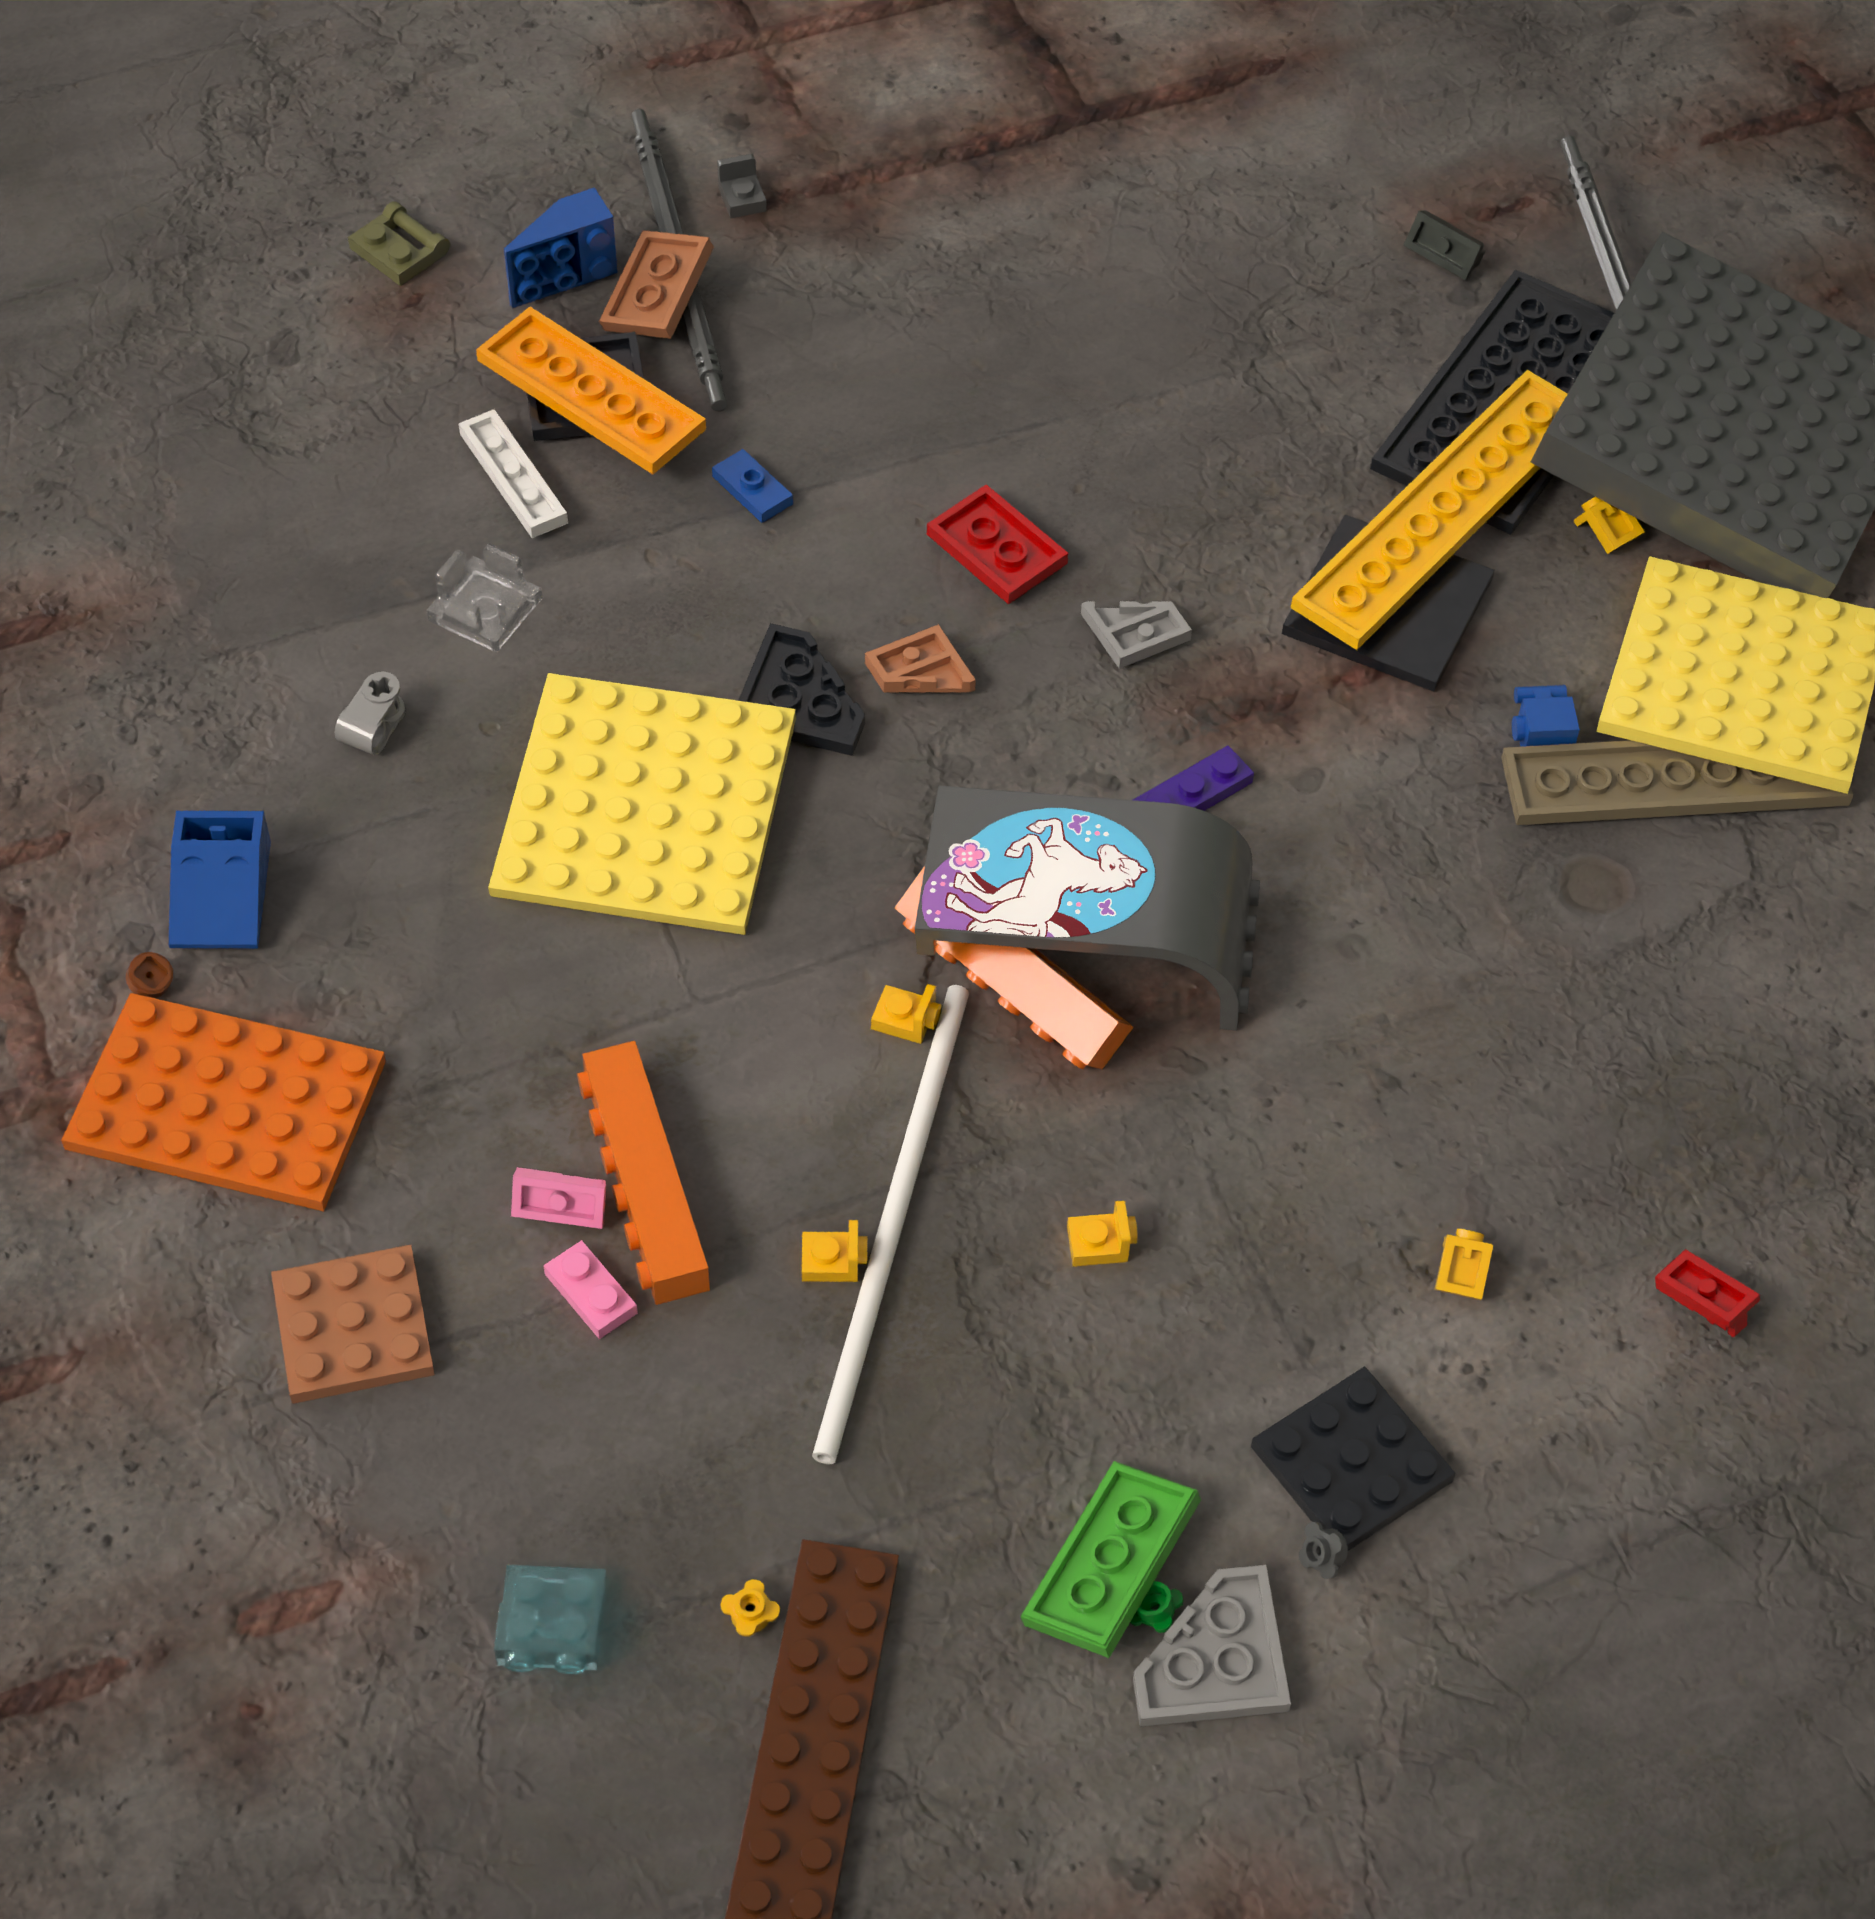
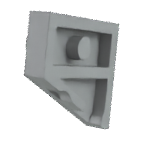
[1081,601,1192,669]

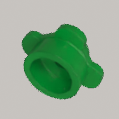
[1130,1581,1184,1633]

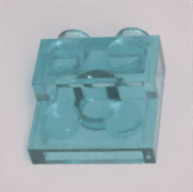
[494,1565,607,1674]

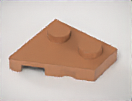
[865,624,976,692]

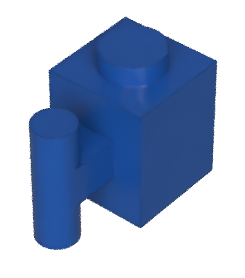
[1512,685,1580,747]

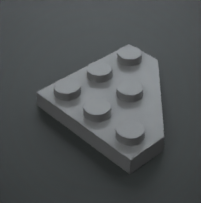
[1133,1565,1291,1727]

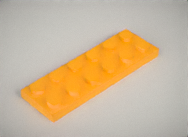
[476,307,706,475]

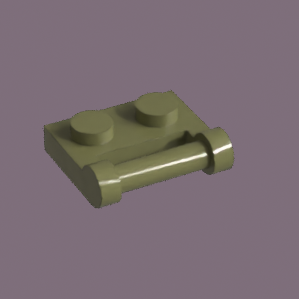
[348,201,450,286]

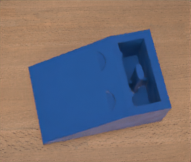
[504,188,618,308]
[169,811,271,949]

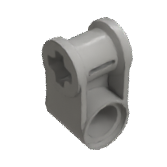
[335,671,406,755]

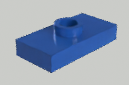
[712,449,793,523]

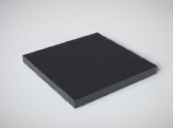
[1282,515,1495,692]

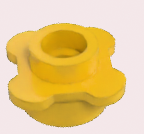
[721,1579,780,1637]

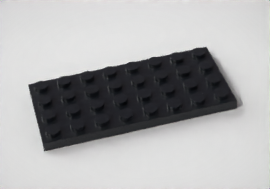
[1370,269,1614,535]

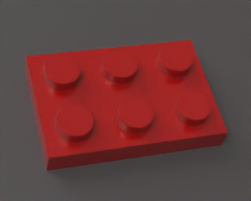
[926,484,1069,604]

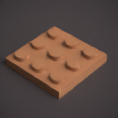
[271,1245,435,1404]

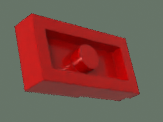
[1655,1249,1760,1337]

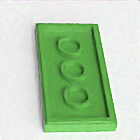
[1020,1461,1201,1658]

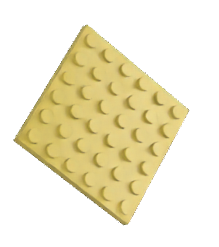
[1596,556,1875,794]
[488,673,796,935]

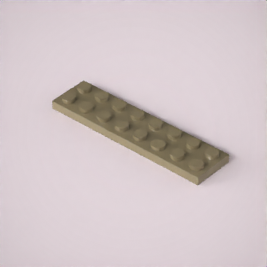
[1501,740,1853,825]

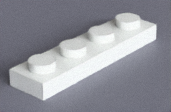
[459,409,568,538]

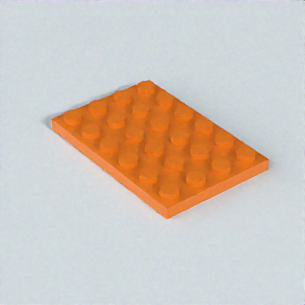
[61,993,386,1212]

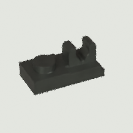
[1404,210,1485,280]

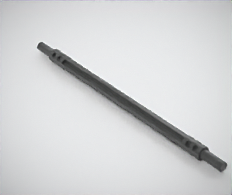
[631,109,727,411]
[1560,135,1632,310]

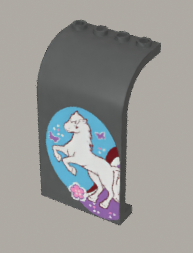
[915,785,1260,1031]

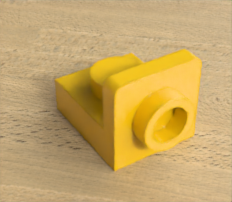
[1573,497,1644,554]
[871,984,942,1044]
[1067,1200,1137,1267]
[802,1220,867,1282]
[1435,1229,1493,1300]

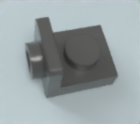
[718,154,767,219]

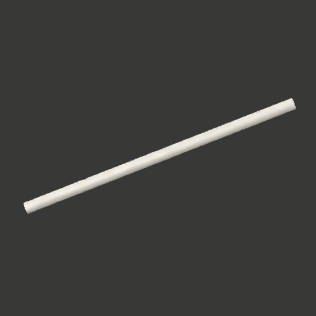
[812,985,969,1464]

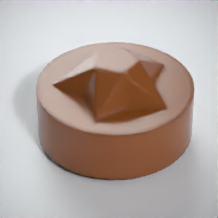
[126,952,173,998]

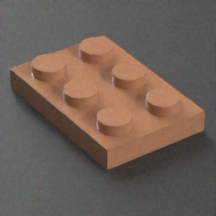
[599,230,714,339]

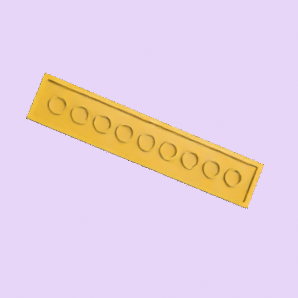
[1291,370,1568,650]

